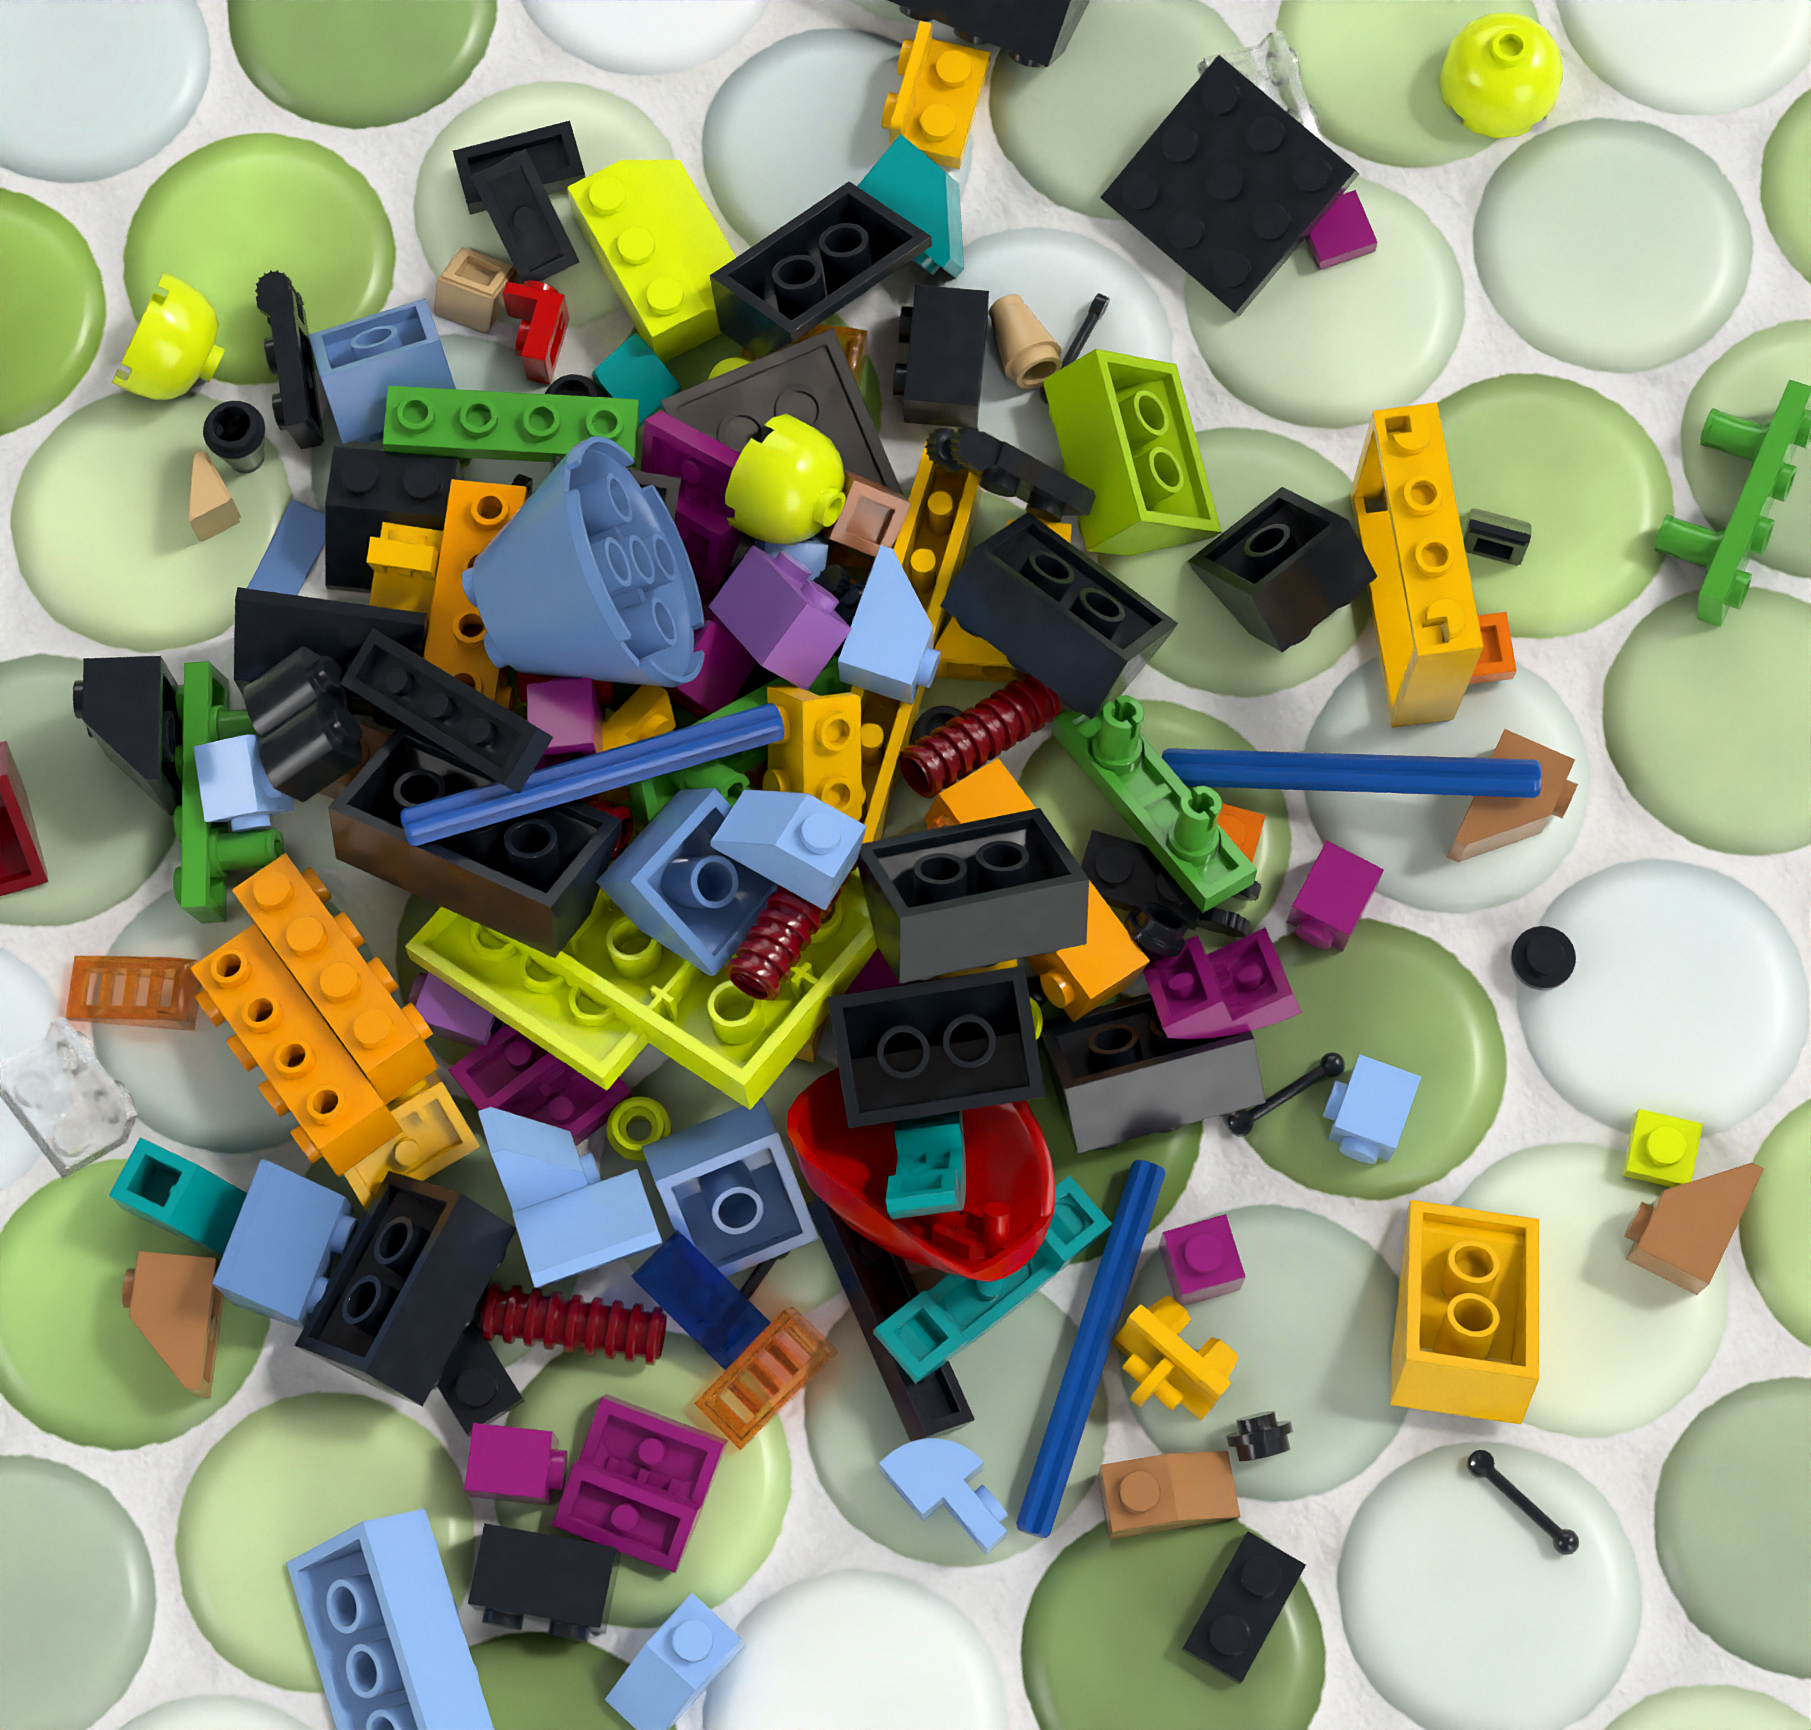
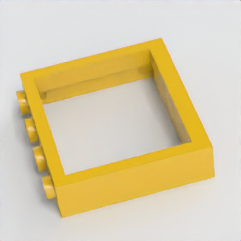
[1349,402,1483,728]

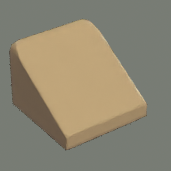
[434,247,517,333]
[189,449,241,541]

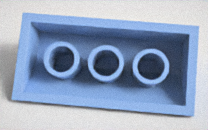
[286,1509,495,1730]

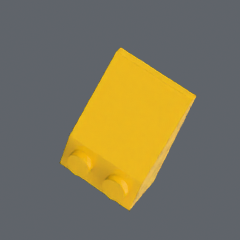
[1390,1200,1539,1425]

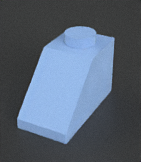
[838,545,941,705]
[710,790,866,910]
[478,1107,602,1212]
[605,1593,745,1730]

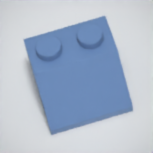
[309,298,456,444]
[596,788,778,976]
[642,1098,819,1288]
[212,1159,358,1329]

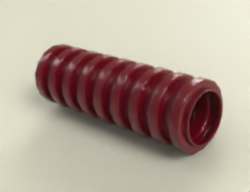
[899,674,1061,799]
[725,862,858,1001]
[480,1281,667,1366]

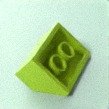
[1043,349,1222,556]

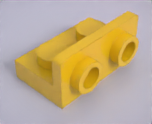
[881,21,991,169]
[343,1071,481,1211]

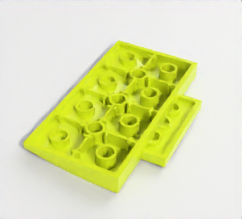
[405,666,878,1110]

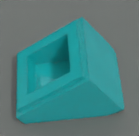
[592,333,682,428]

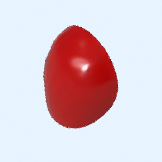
[787,1067,1056,1282]

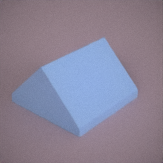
[512,1169,664,1288]

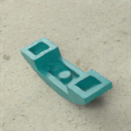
[886,1111,966,1219]
[873,1175,1112,1383]

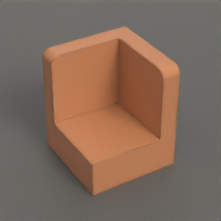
[821,470,912,557]

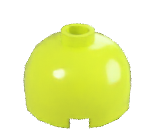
[1440,12,1563,138]
[111,272,225,400]
[725,414,846,545]

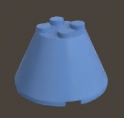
[462,436,705,687]

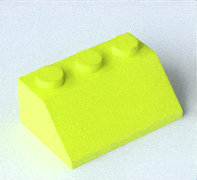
[567,160,736,363]

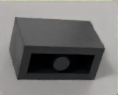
[893,285,989,428]
[468,1523,621,1642]

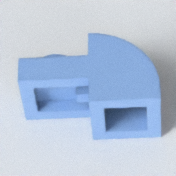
[879,1438,1008,1555]

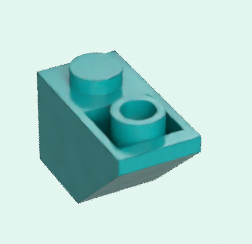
[857,134,964,278]
[109,1137,247,1257]

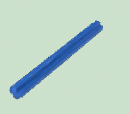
[400,703,784,846]
[1162,748,1542,798]
[1016,1160,1166,1538]

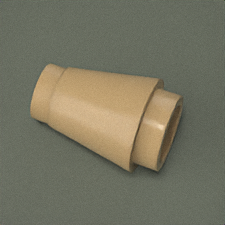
[988,294,1062,389]

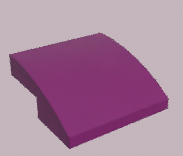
[641,411,742,586]
[1143,927,1302,1039]
[448,1024,634,1146]
[552,1394,728,1573]

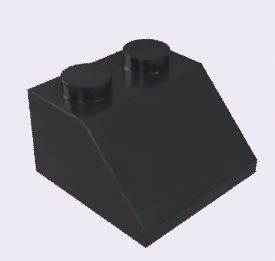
[325,446,465,593]
[1188,487,1378,653]
[73,656,183,816]

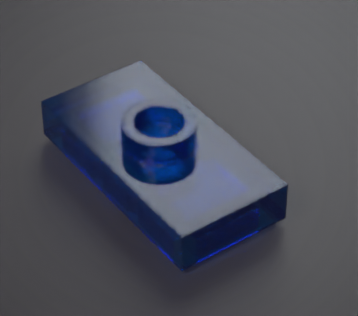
[631,1229,772,1371]

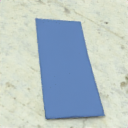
[247,499,325,595]

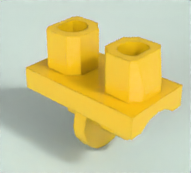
[1112,1295,1239,1421]

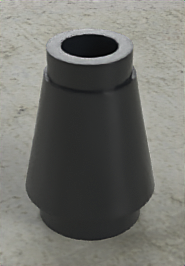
[203,401,265,473]

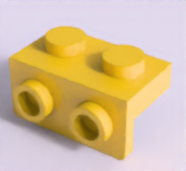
[763,684,862,821]

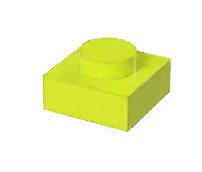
[1622,1109,1703,1188]

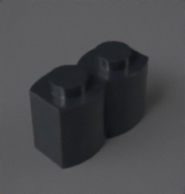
[244,646,363,803]

